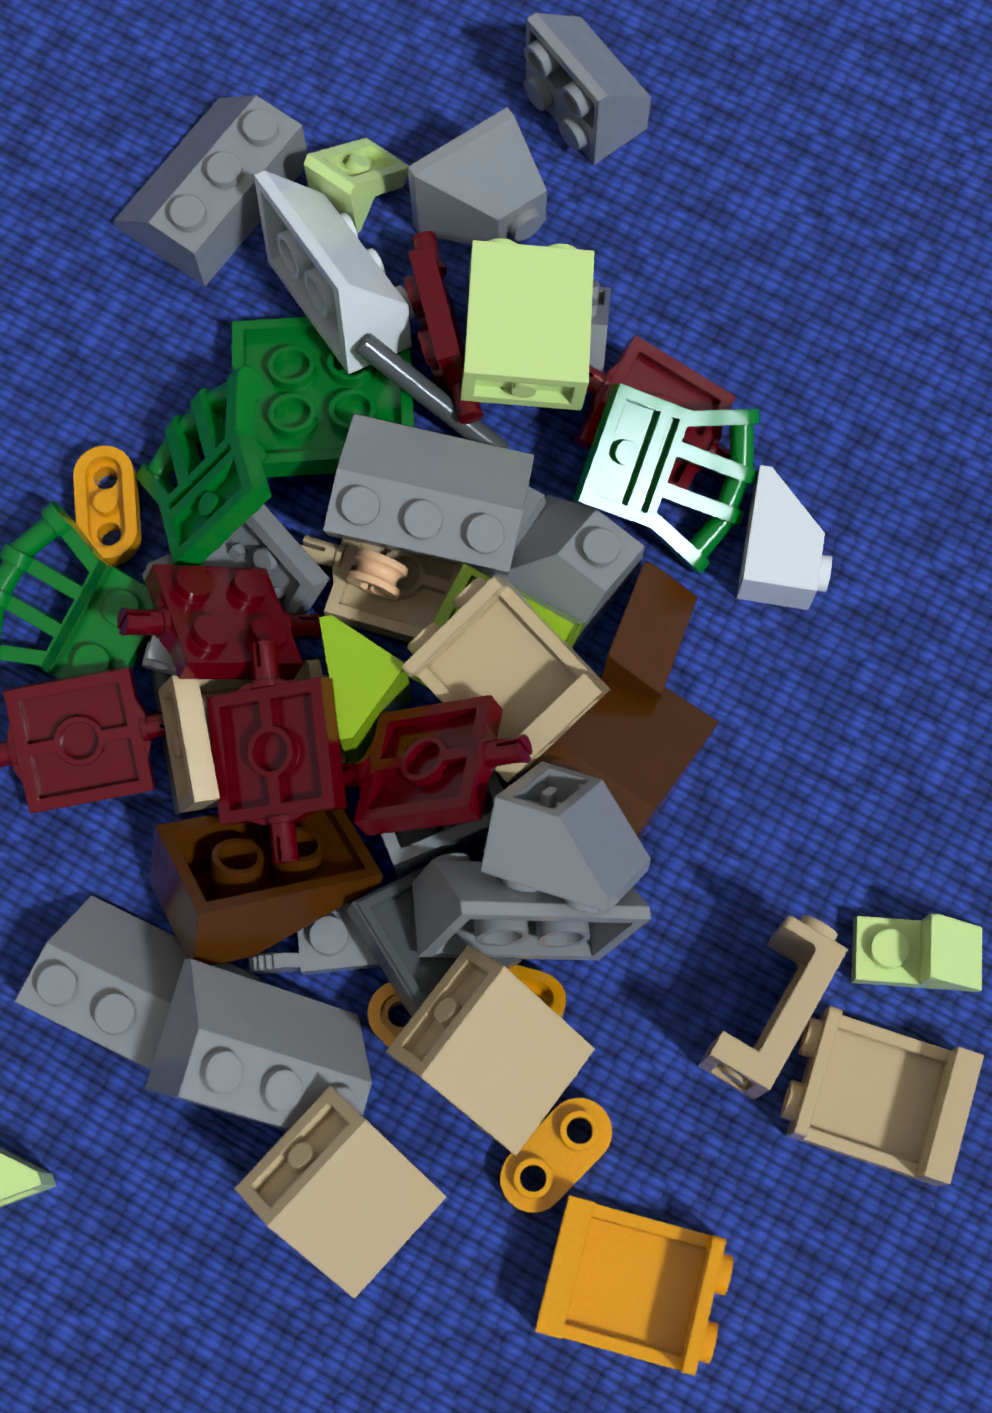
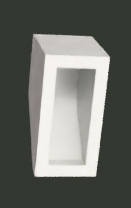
[736,465,832,610]

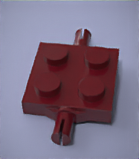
[404,231,484,424]
[574,335,736,490]
[117,564,322,680]
[206,640,347,864]
[0,665,166,814]
[342,695,533,836]

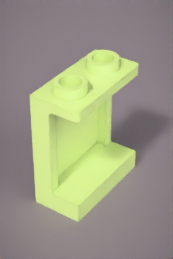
[460,238,594,411]

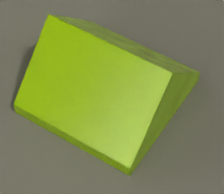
[319,615,413,763]

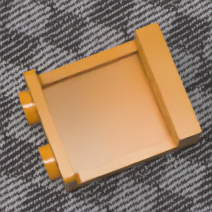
[535,1195,734,1376]

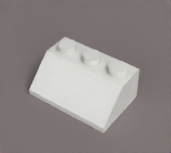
[254,170,415,374]

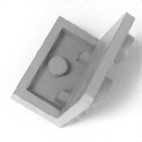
[142,504,330,614]

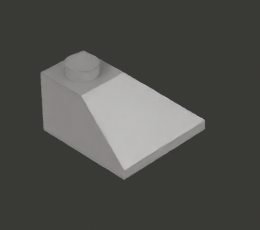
[407,107,547,244]
[481,495,645,649]

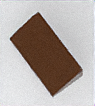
[602,561,698,699]

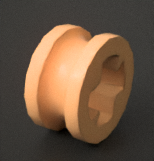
[346,549,409,600]

